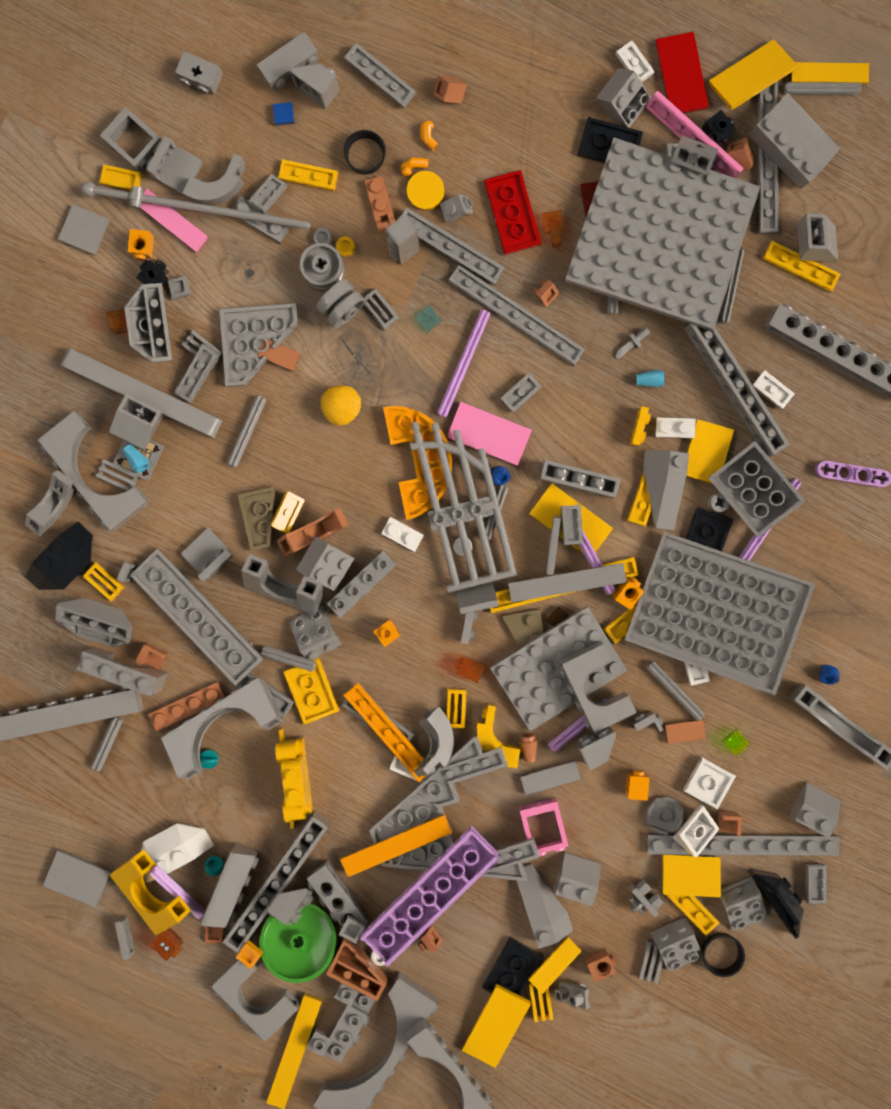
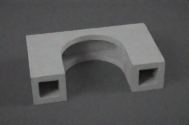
[241,554,323,616]
[559,641,637,733]
[76,647,168,697]
[211,959,300,1042]

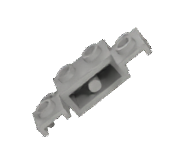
[306,983,375,1063]

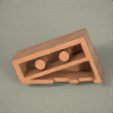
[326,937,388,1002]

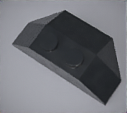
[25,522,93,590]
[747,868,804,939]

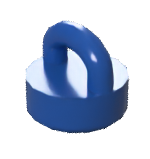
[490,466,511,485]
[819,665,839,685]

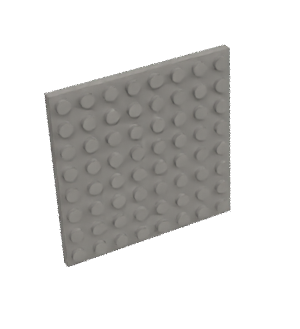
[565,138,760,331]

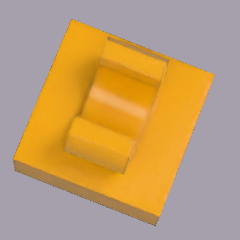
[236,940,263,969]

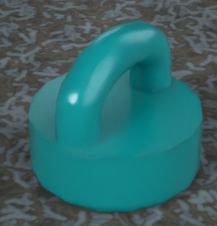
[200,749,219,769]
[204,856,224,876]

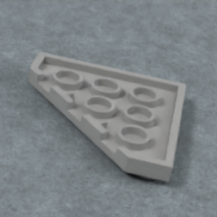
[219,303,298,387]

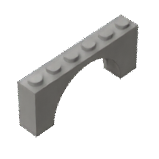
[38,411,151,531]
[161,678,284,780]

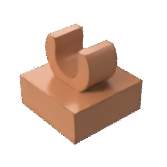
[533,280,559,308]
[418,925,443,954]

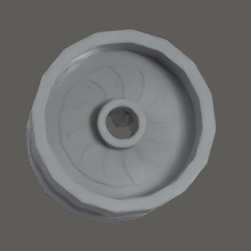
[300,243,345,291]
[316,279,365,329]

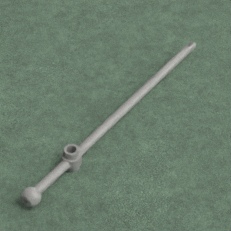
[82,181,311,229]

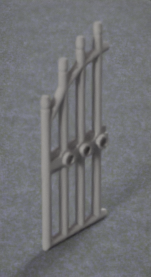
[410,422,517,593]

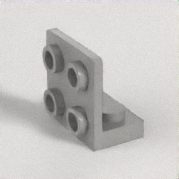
[181,528,235,582]
[719,877,768,931]

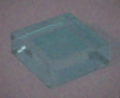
[415,305,442,333]

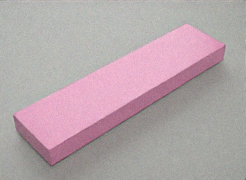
[141,189,208,252]

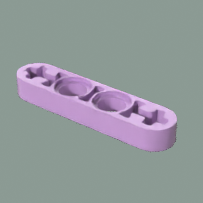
[815,461,891,488]

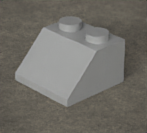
[290,64,339,109]
[788,782,841,838]
[553,852,601,906]

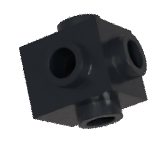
[702,110,735,145]
[136,259,169,286]

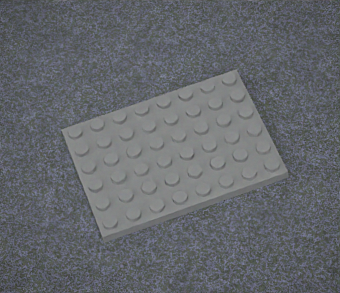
[625,532,815,695]

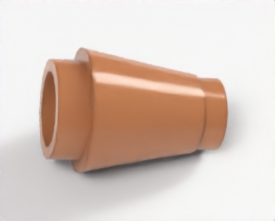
[519,733,538,763]

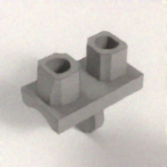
[629,880,664,917]
[555,980,590,1009]

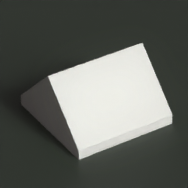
[672,805,719,858]

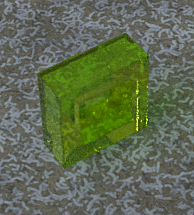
[722,729,750,756]

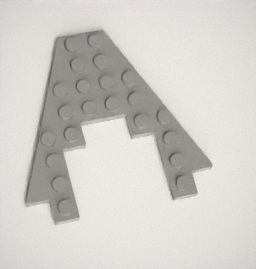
[369,735,540,881]

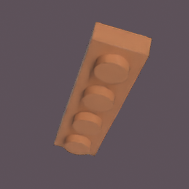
[148,681,226,732]

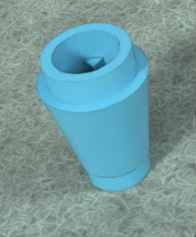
[637,369,664,388]
[123,444,150,473]

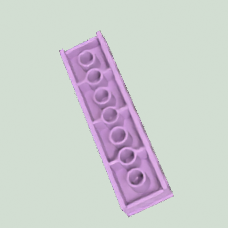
[360,825,499,967]

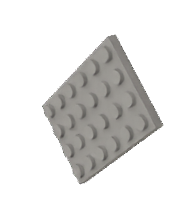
[490,606,627,731]

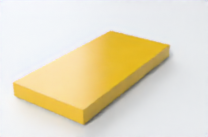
[709,39,797,111]
[529,483,613,554]
[462,984,531,1068]

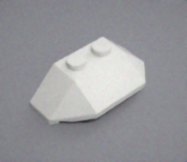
[141,823,214,882]

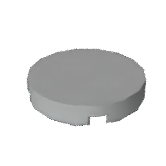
[645,795,685,835]

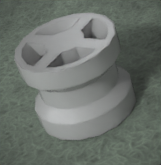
[707,493,730,513]

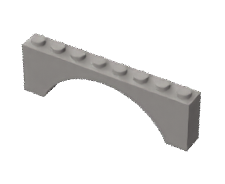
[313,971,438,1109]

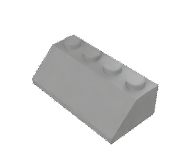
[201,843,259,928]

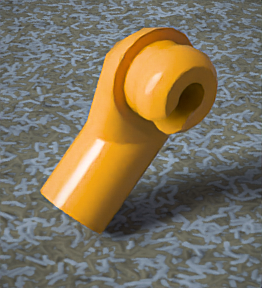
[420,120,438,151]
[400,157,428,177]

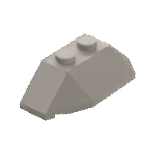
[124,283,172,363]
[55,598,132,647]

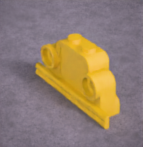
[275,728,313,829]

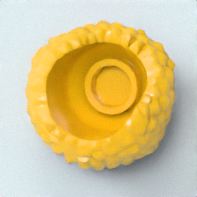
[320,385,361,426]

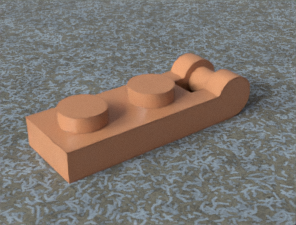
[364,176,395,233]

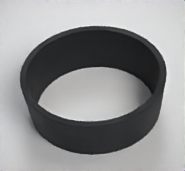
[343,130,386,175]
[702,933,745,977]

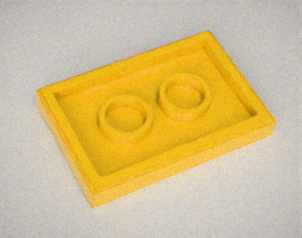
[686,419,734,484]
[283,658,340,725]
[662,855,721,897]

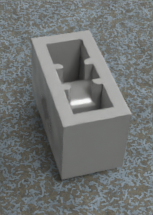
[175,51,223,95]
[671,135,718,175]

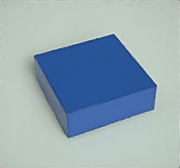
[273,102,295,126]

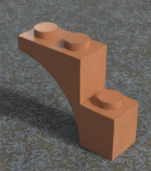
[277,508,348,557]

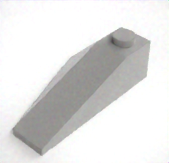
[643,450,689,530]
[517,863,573,949]

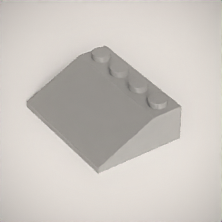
[748,93,840,189]
[709,441,806,538]

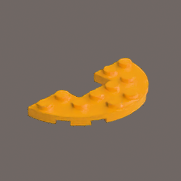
[383,406,452,520]

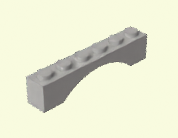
[788,682,891,771]
[405,1018,492,1109]

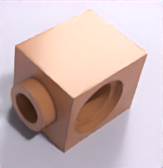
[585,949,617,982]

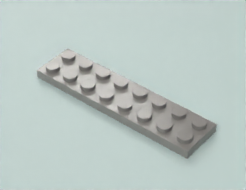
[130,548,264,686]

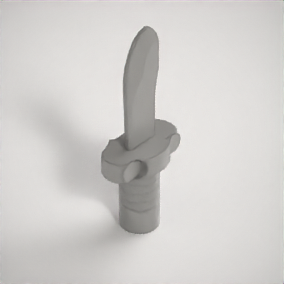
[616,327,651,359]

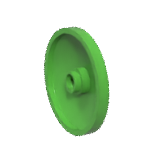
[259,903,337,983]

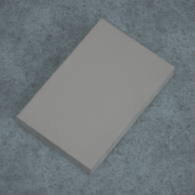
[43,849,112,908]

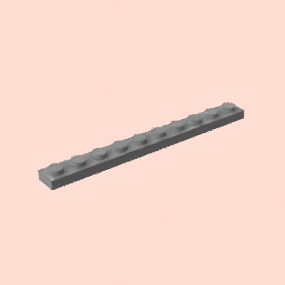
[647,833,840,856]

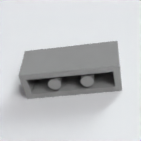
[257,32,320,91]

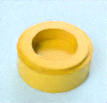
[336,237,355,257]

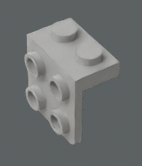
[146,136,202,193]
[289,606,342,660]
[651,917,702,971]

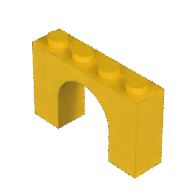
[109,849,191,935]

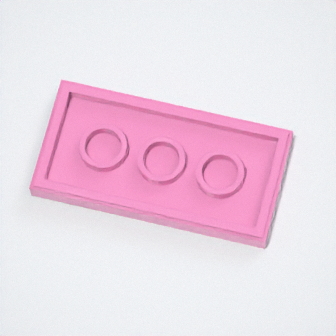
[447,402,532,466]

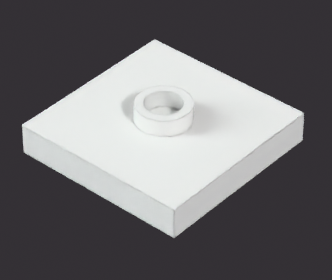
[683,757,736,810]

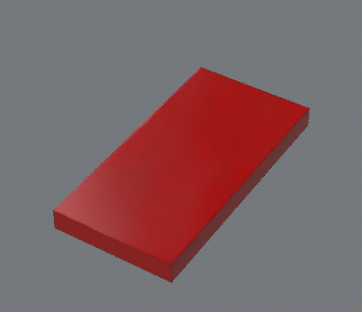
[655,31,709,114]
[484,170,542,255]

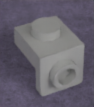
[440,194,473,223]
[631,711,663,732]

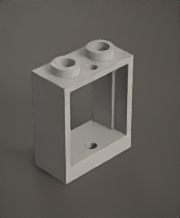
[100,107,161,172]

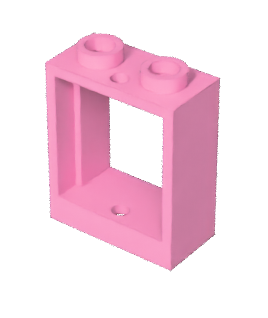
[519,797,568,856]

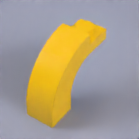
[477,703,520,768]

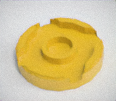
[406,171,445,211]

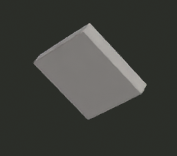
[58,204,110,255]
[455,582,499,614]

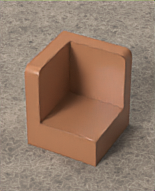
[433,75,467,104]
[726,137,755,171]
[135,643,169,670]
[717,811,742,836]

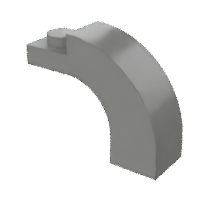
[182,153,245,206]
[25,470,75,536]
[414,706,454,777]

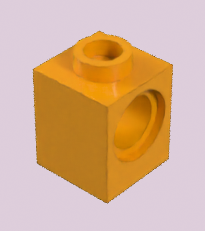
[128,229,154,261]
[612,577,644,610]
[373,619,401,647]
[625,770,650,801]

